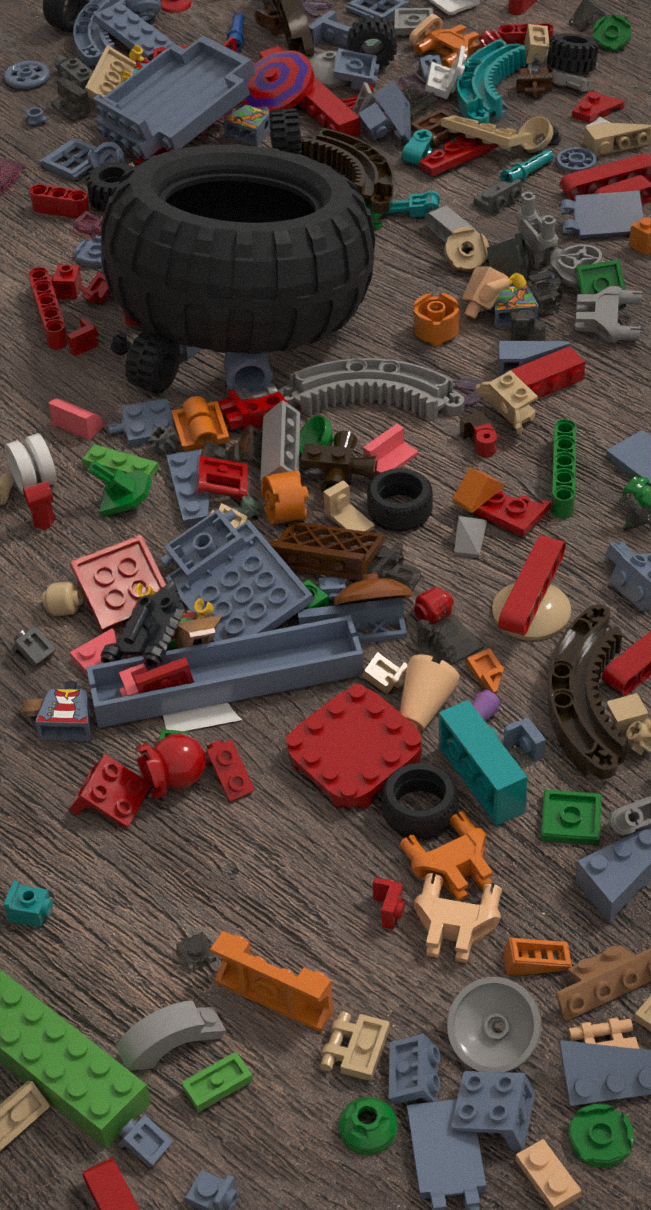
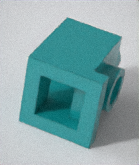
[4,880,53,927]

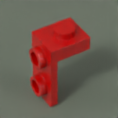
[205,739,254,801]

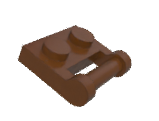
[411,109,461,148]

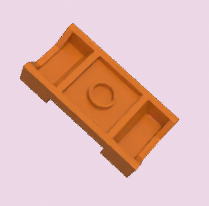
[210,931,333,1033]

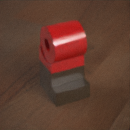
[460,411,497,457]

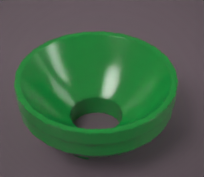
[299,415,334,455]
[338,1097,397,1155]

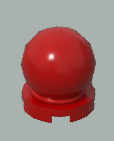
[135,733,206,800]

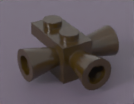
[300,431,378,494]

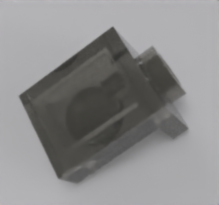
[201,441,240,462]

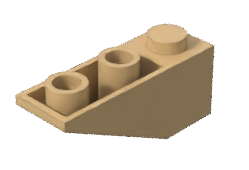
[584,122,651,157]

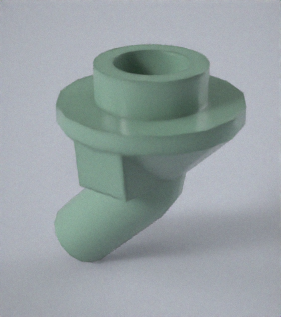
[232,496,261,518]

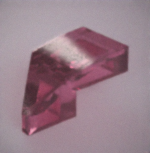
[73,211,103,237]

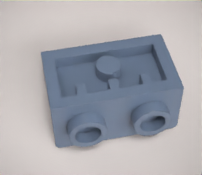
[389,1034,441,1105]

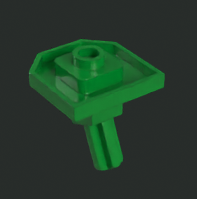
[88,461,152,517]

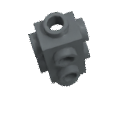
[54,55,93,95]

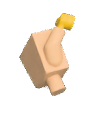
[462,266,527,320]

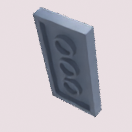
[93,3,174,60]

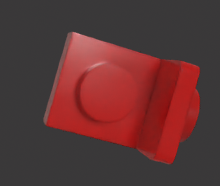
[67,318,98,357]

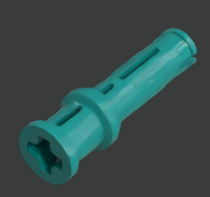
[500,149,554,183]

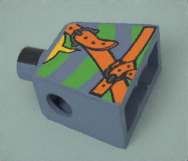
[224,105,270,147]
[494,284,539,328]

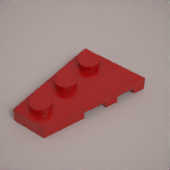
[461,491,552,537]

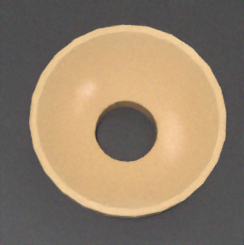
[518,116,553,153]

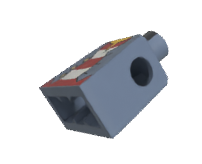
[36,681,91,741]

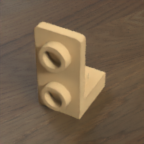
[323,481,374,532]

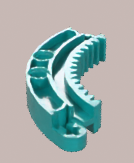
[457,39,526,125]

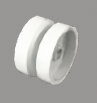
[5,433,57,495]

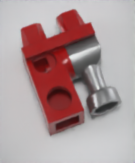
[218,383,288,433]

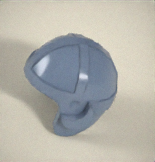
[87,142,125,168]

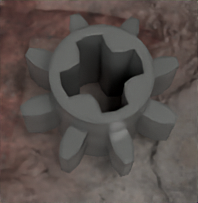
[148,425,180,455]

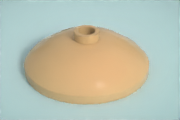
[492,583,571,641]

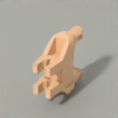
[414,873,502,963]

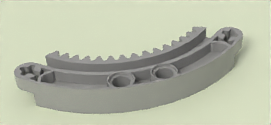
[278,358,464,421]

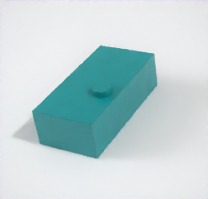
[439,700,527,826]

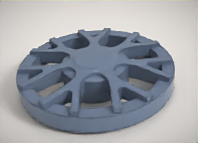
[557,147,596,173]

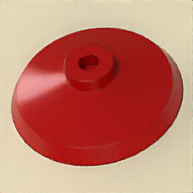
[161,0,192,13]

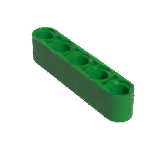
[551,419,576,519]

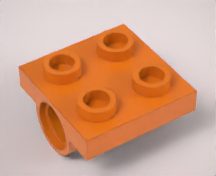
[171,396,230,452]

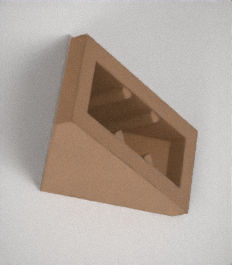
[175,614,223,649]

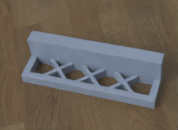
[298,598,407,644]

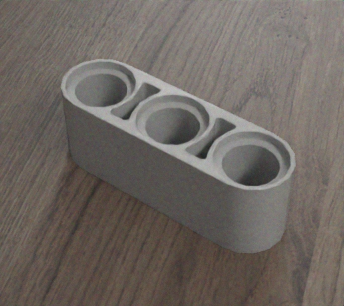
[425,206,476,251]

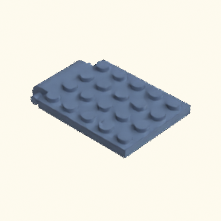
[160,509,315,642]

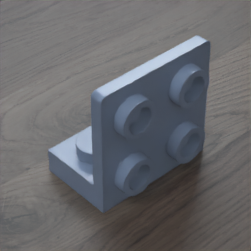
[451,1071,535,1151]

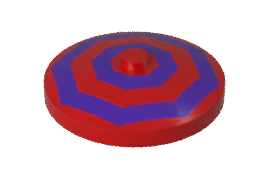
[241,51,314,112]

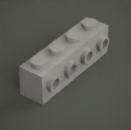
[260,400,300,481]

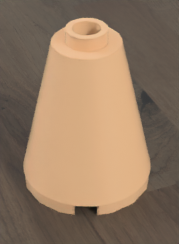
[399,654,460,732]

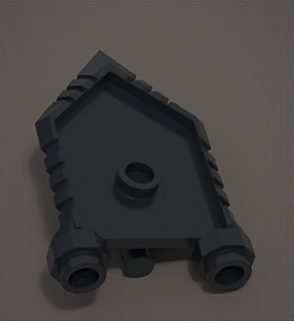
[100,579,185,668]

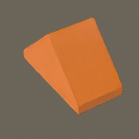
[453,467,504,513]

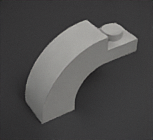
[116,1000,226,1071]

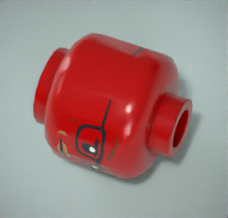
[413,587,454,626]

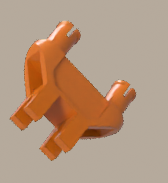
[413,24,480,68]
[399,811,493,902]

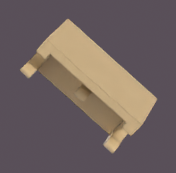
[524,24,550,64]

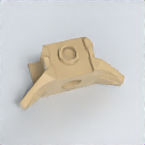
[475,370,538,434]

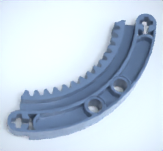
[74,0,131,66]

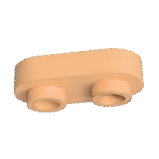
[409,14,443,46]

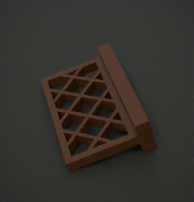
[269,521,386,581]

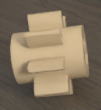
[626,718,651,755]

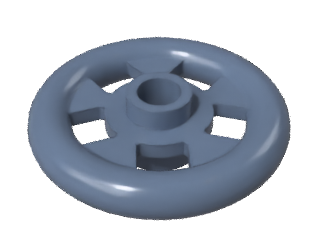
[4,61,50,90]

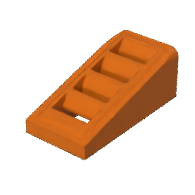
[503,938,572,975]

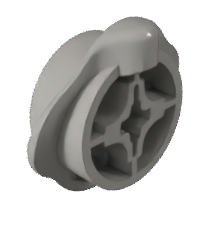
[550,244,604,288]

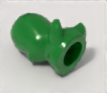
[622,476,651,515]

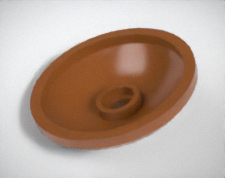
[333,573,413,606]

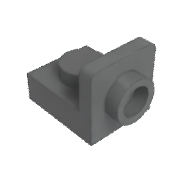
[11,626,56,668]

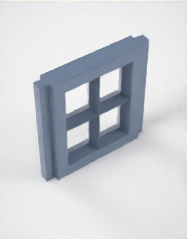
[346,0,409,21]
[39,138,97,181]

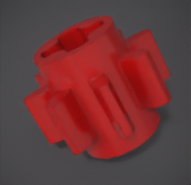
[478,30,502,49]

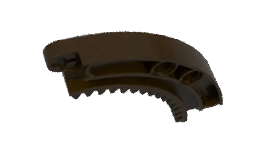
[263,0,314,57]
[301,128,394,213]
[547,604,628,779]

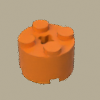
[413,293,459,346]
[261,470,309,524]

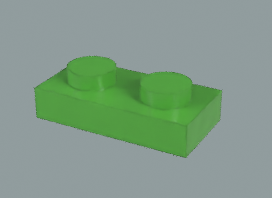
[181,1052,253,1113]

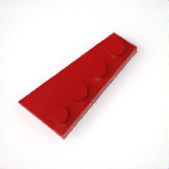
[420,133,498,176]

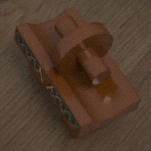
[516,67,553,99]

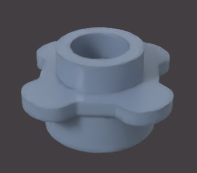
[24,107,47,125]

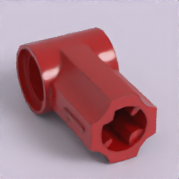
[23,481,55,530]

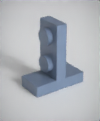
[309,10,351,48]

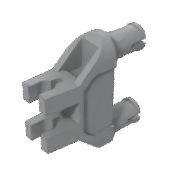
[517,192,558,269]
[575,286,642,343]
[609,796,651,836]

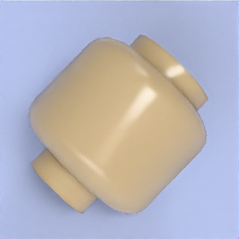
[42,581,83,616]

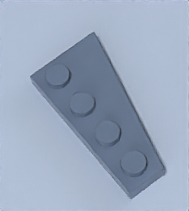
[166,447,214,527]
[558,1040,651,1106]

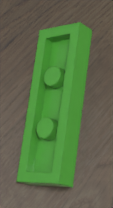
[82,444,159,479]

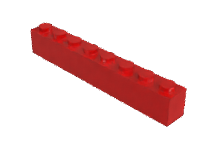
[259,46,360,137]

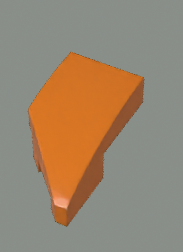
[466,648,504,695]

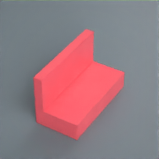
[363,424,418,474]

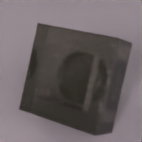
[176,932,217,973]

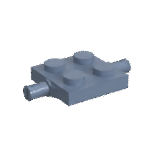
[108,398,175,447]

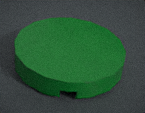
[593,14,631,52]
[568,1104,634,1168]

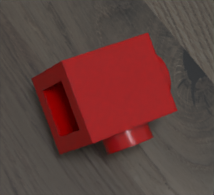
[51,264,82,299]

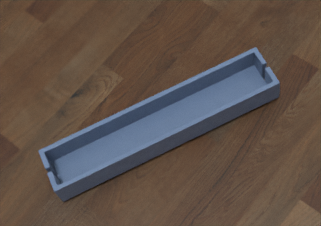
[86,615,364,728]

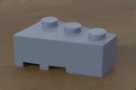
[576,824,651,924]

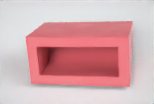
[48,399,104,440]

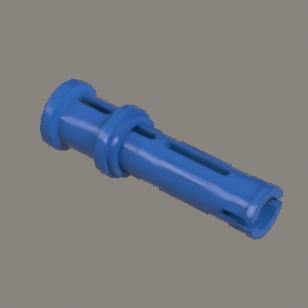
[227,13,245,53]

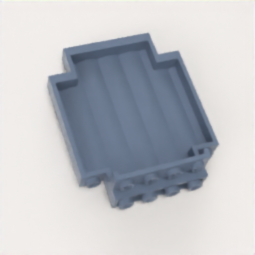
[93,36,256,159]

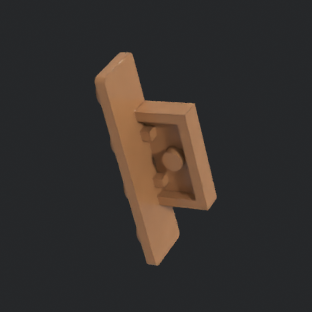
[556,945,651,1021]

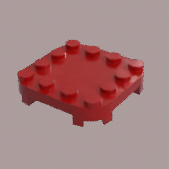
[286,684,423,809]

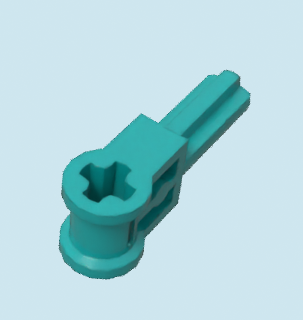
[382,190,440,218]

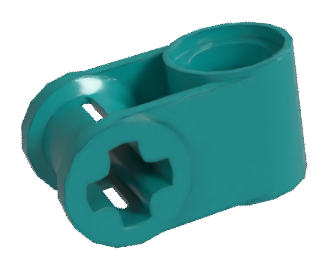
[402,129,432,166]

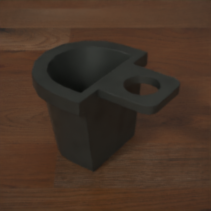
[487,233,530,278]

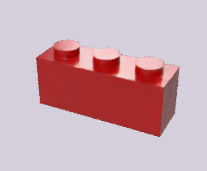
[511,346,585,399]

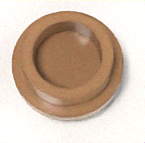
[20,698,44,717]

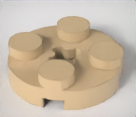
[444,227,489,272]

